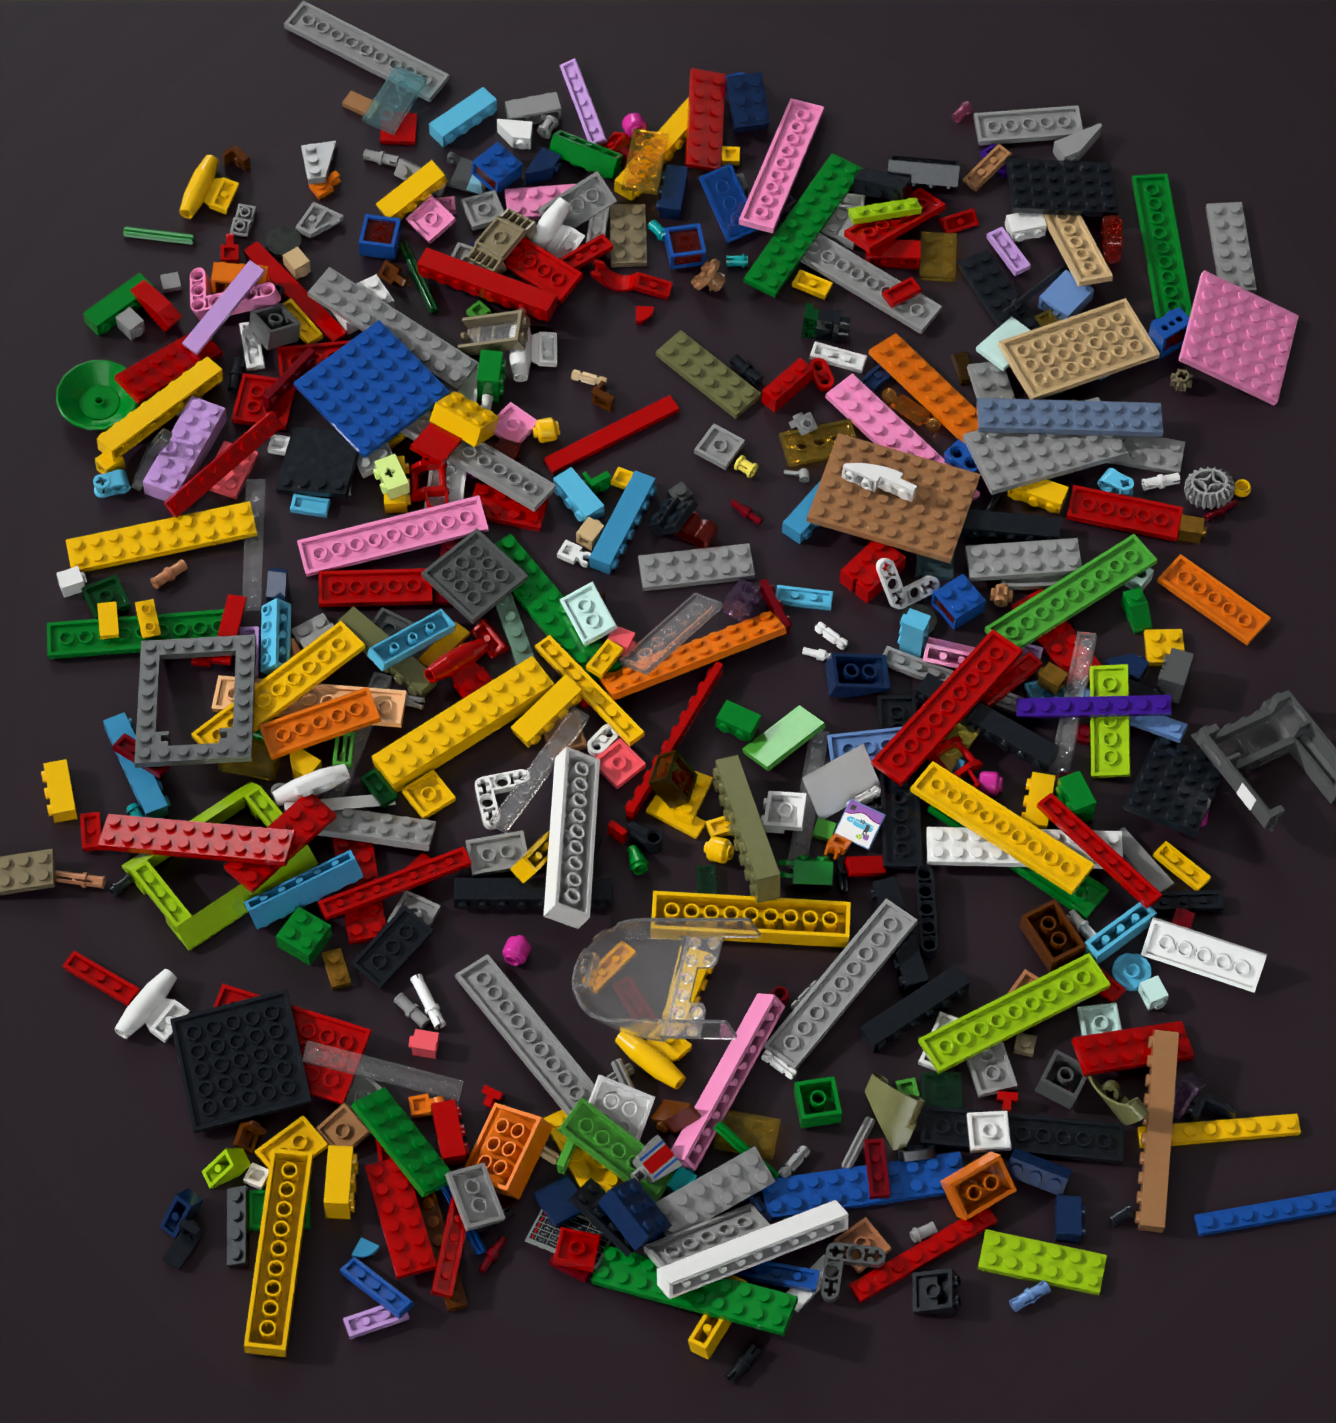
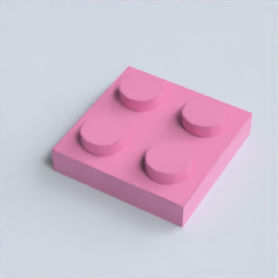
[406,195,456,244]
[494,402,537,449]

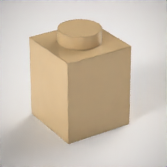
[283,247,311,280]
[576,517,604,551]

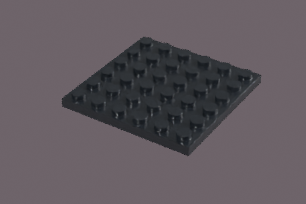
[170,989,313,1133]

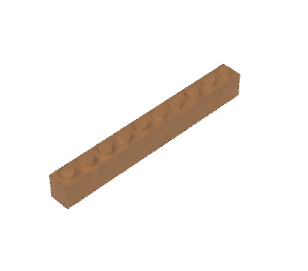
[1135,1030,1179,1233]

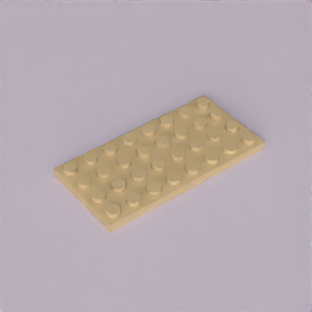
[998,298,1160,400]

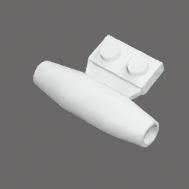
[531,197,585,258]
[509,315,557,382]
[272,764,350,807]
[114,969,190,1043]

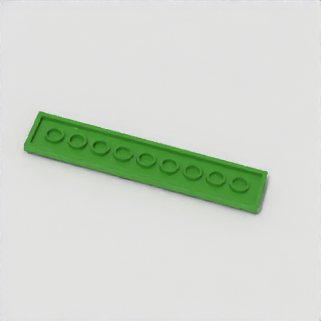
[985,534,1157,649]

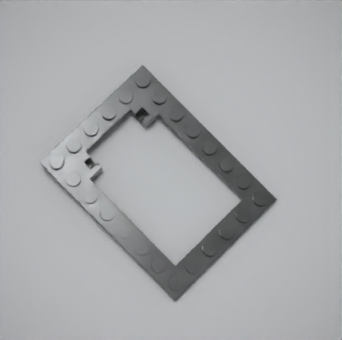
[134,634,257,768]

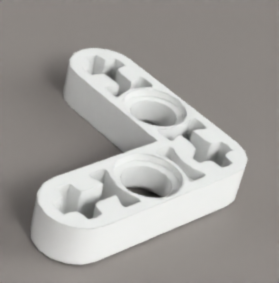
[876,558,940,610]
[475,769,530,830]

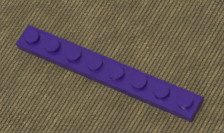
[1016,695,1172,719]

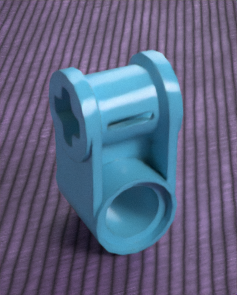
[1097,468,1134,497]
[93,469,131,498]

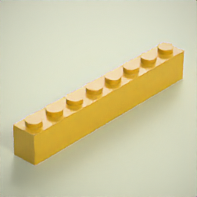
[614,97,689,201]
[97,357,223,461]

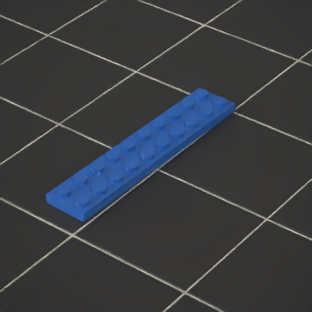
[761,1152,963,1220]

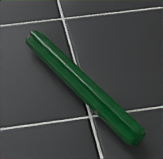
[399,241,439,314]

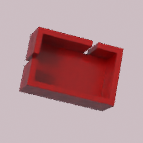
[839,541,906,604]

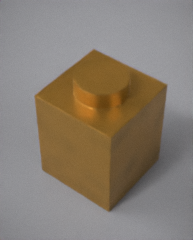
[1178,514,1207,544]
[1037,662,1069,696]

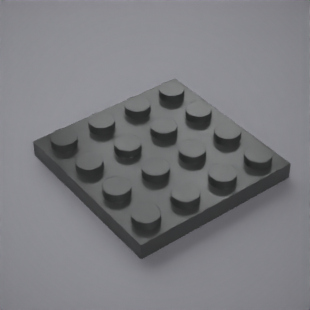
[421,528,528,624]

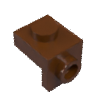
[233,1121,266,1155]

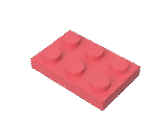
[209,441,259,500]

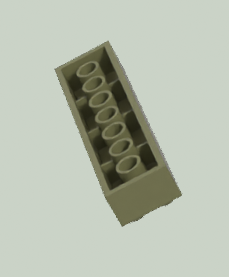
[713,755,780,903]

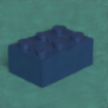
[725,72,770,133]
[598,1177,672,1251]

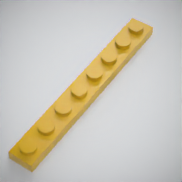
[535,635,645,746]
[1137,1114,1301,1149]

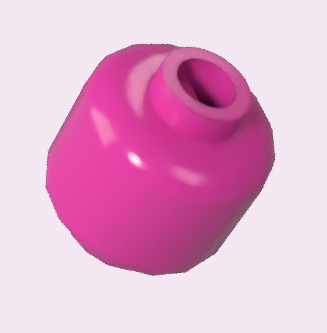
[622,113,647,139]
[976,771,1003,796]
[502,935,531,966]

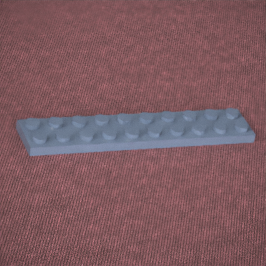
[977,398,1163,437]

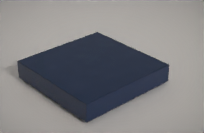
[533,1175,582,1227]

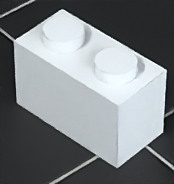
[1005,213,1047,242]

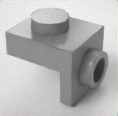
[789,412,818,436]

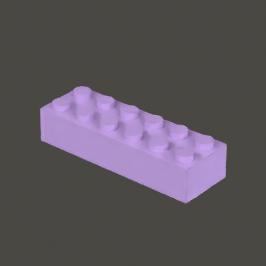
[143,396,227,501]

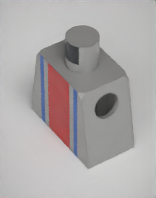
[631,1135,682,1184]

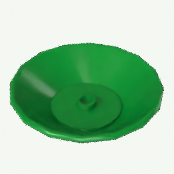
[56,360,138,430]

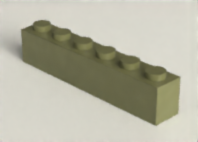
[338,606,437,697]

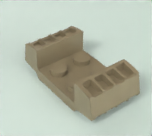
[466,208,537,275]

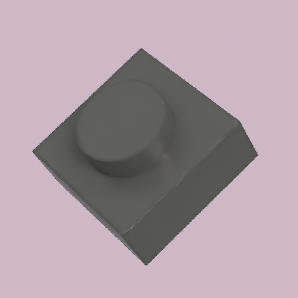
[667,481,693,501]

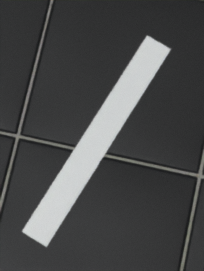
[284,795,396,811]

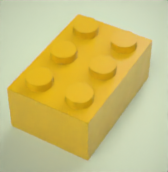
[430,391,500,447]
[324,1145,358,1219]

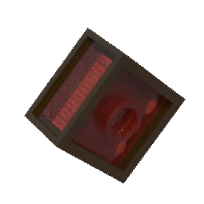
[648,750,698,809]

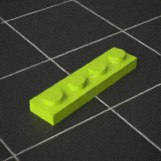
[848,197,922,225]

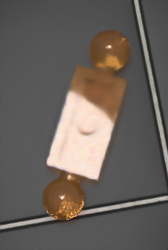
[882,388,941,432]

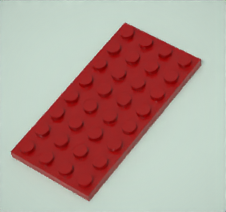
[213,984,372,1105]

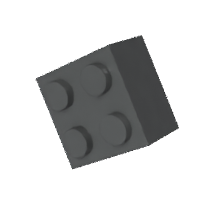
[248,303,301,350]
[1156,648,1194,704]
[1034,1050,1088,1109]

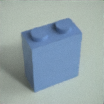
[1038,270,1094,321]

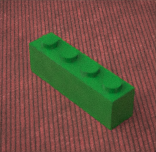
[549,130,623,179]
[83,273,154,336]

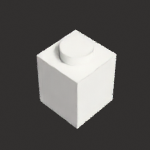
[56,566,87,598]

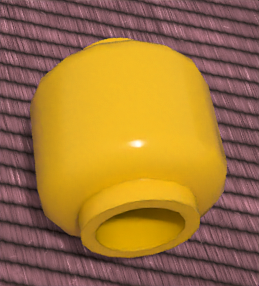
[532,417,560,443]
[704,836,734,863]

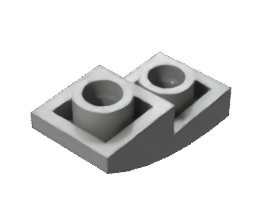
[230,203,257,238]

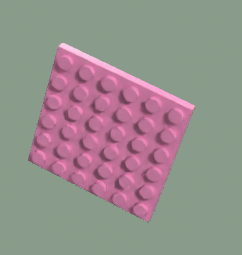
[1178,270,1299,406]

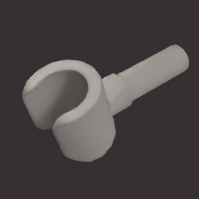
[784,468,810,483]

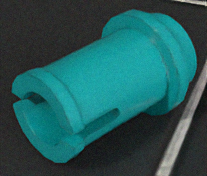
[648,220,665,241]
[726,254,748,268]
[126,803,144,817]

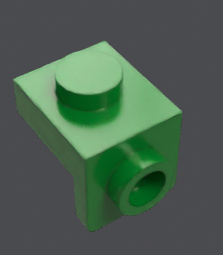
[582,471,611,494]

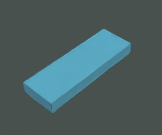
[776,585,833,611]

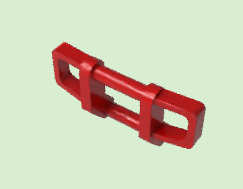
[409,456,450,508]
[927,736,983,789]

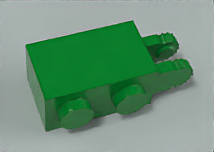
[778,855,833,885]

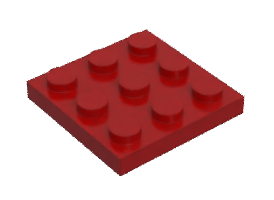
[231,373,296,431]

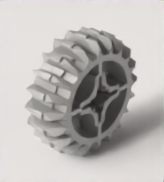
[1184,466,1235,510]

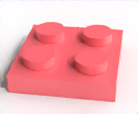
[595,738,646,790]

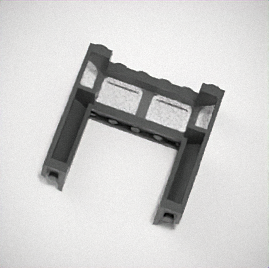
[1191,690,1336,832]

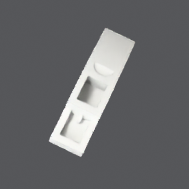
[841,463,917,502]

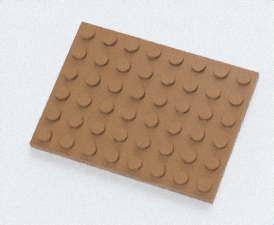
[806,433,981,564]

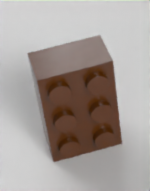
[1019,899,1086,973]

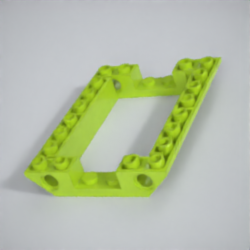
[122,781,318,951]

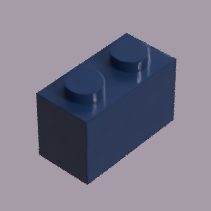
[1055,1195,1085,1242]

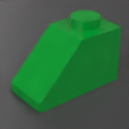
[1121,587,1152,634]

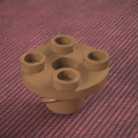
[691,259,725,292]

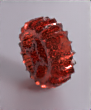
[1100,215,1123,264]

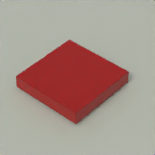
[380,112,417,145]
[410,422,462,466]
[553,1227,601,1273]

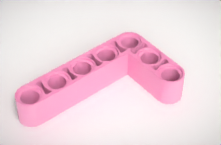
[190,268,281,320]

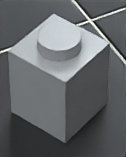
[116,307,145,341]

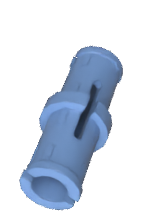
[1009,1280,1051,1312]

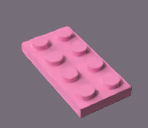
[505,184,576,220]

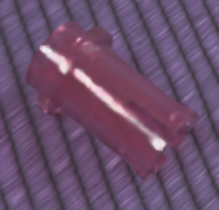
[951,101,973,123]

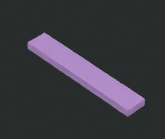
[560,58,608,145]
[182,260,265,355]

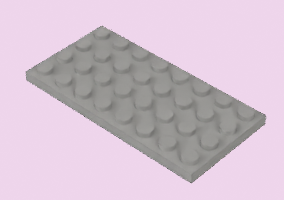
[963,397,1128,495]

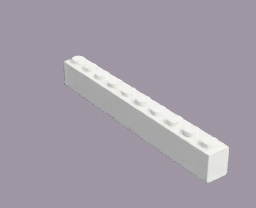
[657,1200,848,1299]

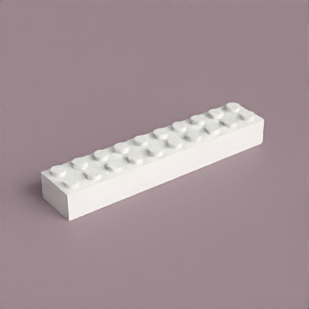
[544,747,600,929]

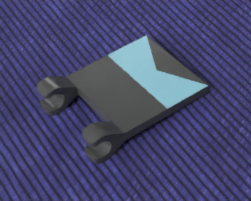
[444,152,490,195]

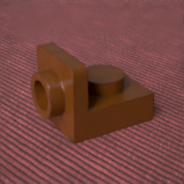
[222,144,251,171]
[591,381,615,413]

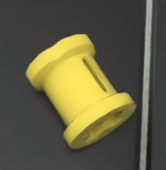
[734,455,758,478]

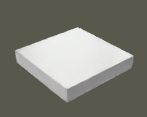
[966,1111,1011,1153]

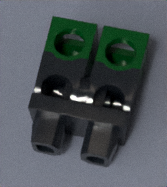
[801,303,851,344]

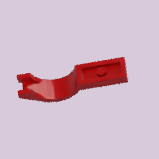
[590,259,673,300]

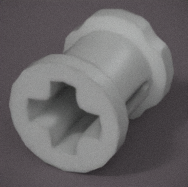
[537,115,559,139]

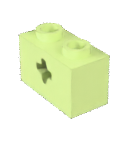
[373,454,410,500]

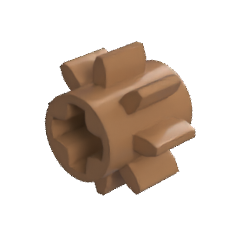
[990,584,1013,607]

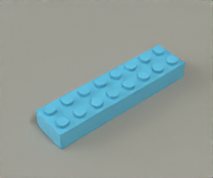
[367,609,456,671]

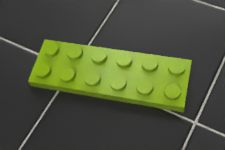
[1090,664,1131,778]
[978,1229,1107,1296]

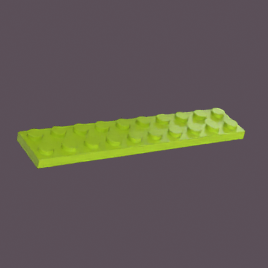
[918,953,1110,1074]

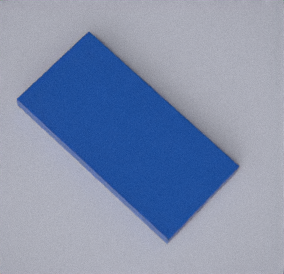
[698,163,758,243]

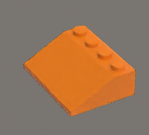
[464,1103,553,1200]

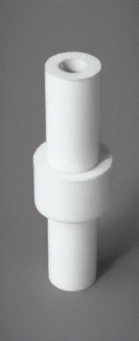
[802,647,831,661]

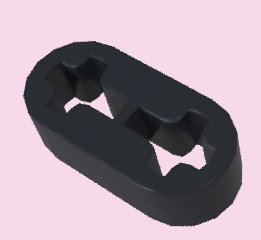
[897,1144,936,1162]

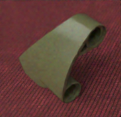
[865,1073,925,1151]
[1088,1075,1149,1125]

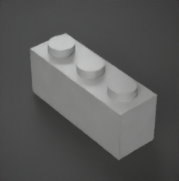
[505,92,561,124]

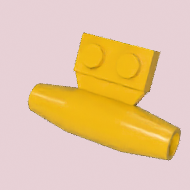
[179,155,239,219]
[615,1022,692,1090]

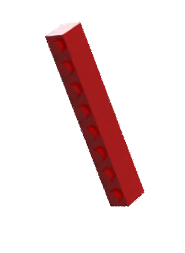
[417,248,558,322]

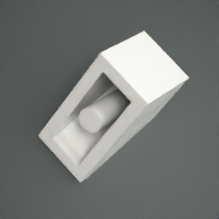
[497,119,533,149]

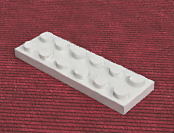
[1141,917,1267,993]

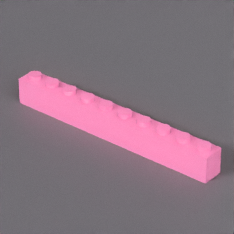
[671,993,785,1171]

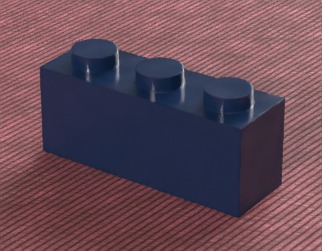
[656,164,688,220]
[1007,1148,1072,1195]

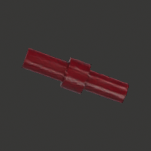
[1203,498,1238,521]
[730,499,763,525]
[478,1236,507,1274]

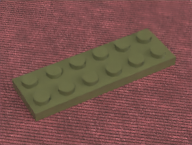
[656,330,761,419]

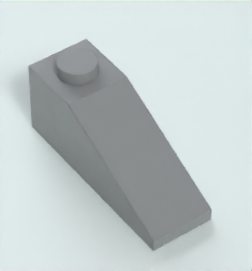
[1053,123,1102,161]

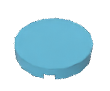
[1112,953,1151,991]

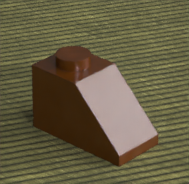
[651,1099,701,1133]

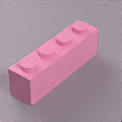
[923,637,976,668]

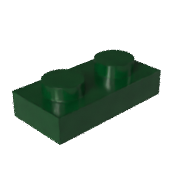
[360,768,399,809]

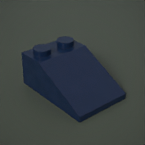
[825,653,890,698]

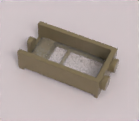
[458,310,530,356]

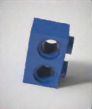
[943,439,980,474]

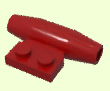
[424,638,493,699]

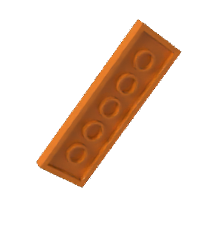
[1157,554,1271,646]
[259,687,381,760]

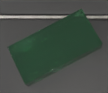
[696,864,718,894]

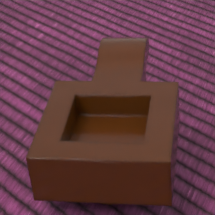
[378,260,412,287]

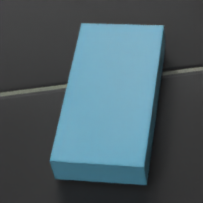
[290,494,330,518]

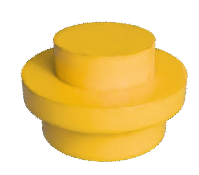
[1234,479,1251,497]

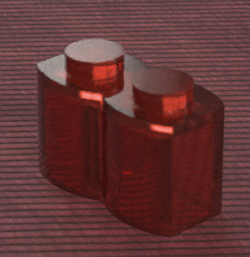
[674,512,719,549]

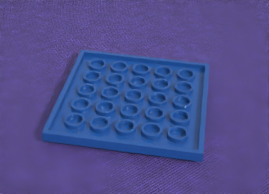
[294,320,450,459]

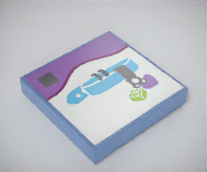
[834,799,886,851]

